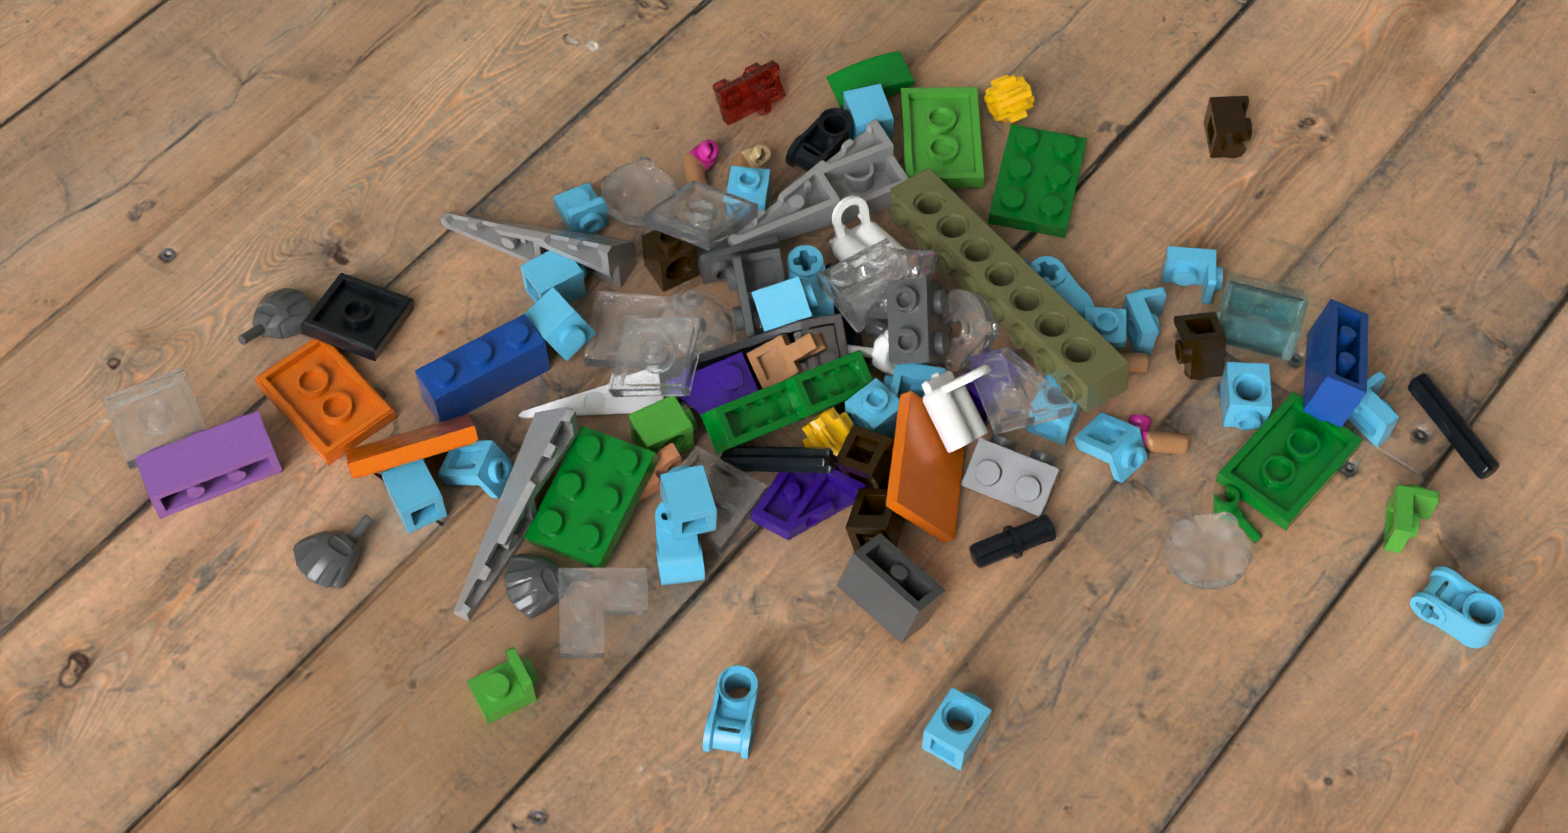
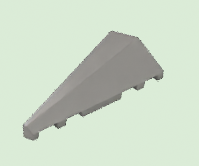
[727,119,909,247]
[440,212,637,288]
[453,407,579,621]

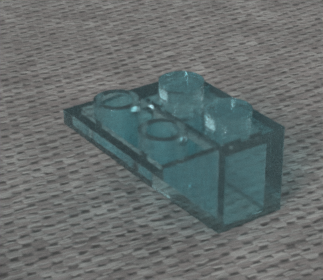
[1217,272,1308,361]

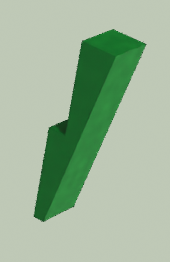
[700,350,873,455]

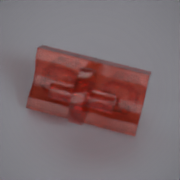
[712,60,786,125]

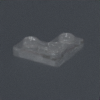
[557,568,648,658]

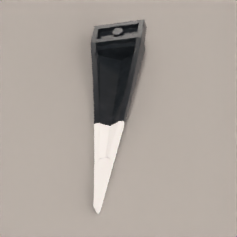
[518,313,848,419]

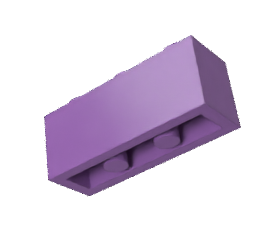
[135,411,283,519]

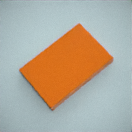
[254,338,397,466]
[886,391,965,543]
[346,414,479,479]

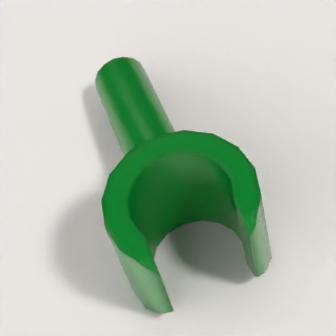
[1213,486,1262,544]

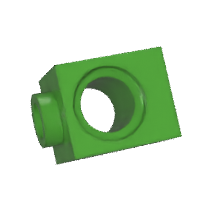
[628,394,697,454]

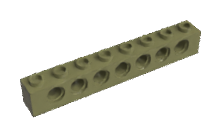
[889,168,1129,413]

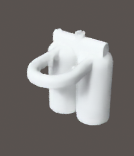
[828,195,908,285]
[922,365,991,453]

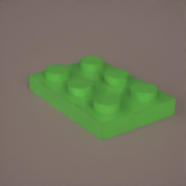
[900,87,984,188]

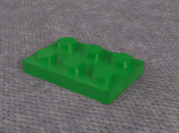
[988,124,1087,238]
[1216,392,1363,531]
[524,425,659,572]

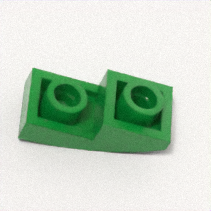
[826,51,916,109]

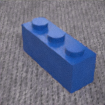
[1303,299,1369,427]
[415,314,550,422]

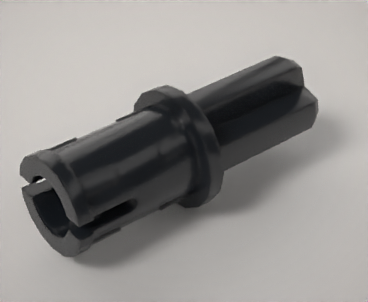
[969,514,1056,568]

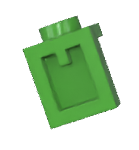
[1384,485,1439,553]
[467,647,539,724]

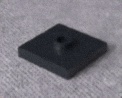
[301,272,414,361]

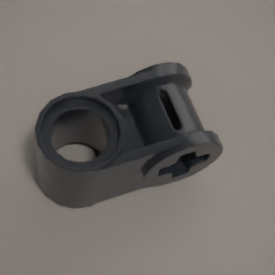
[785,108,853,172]

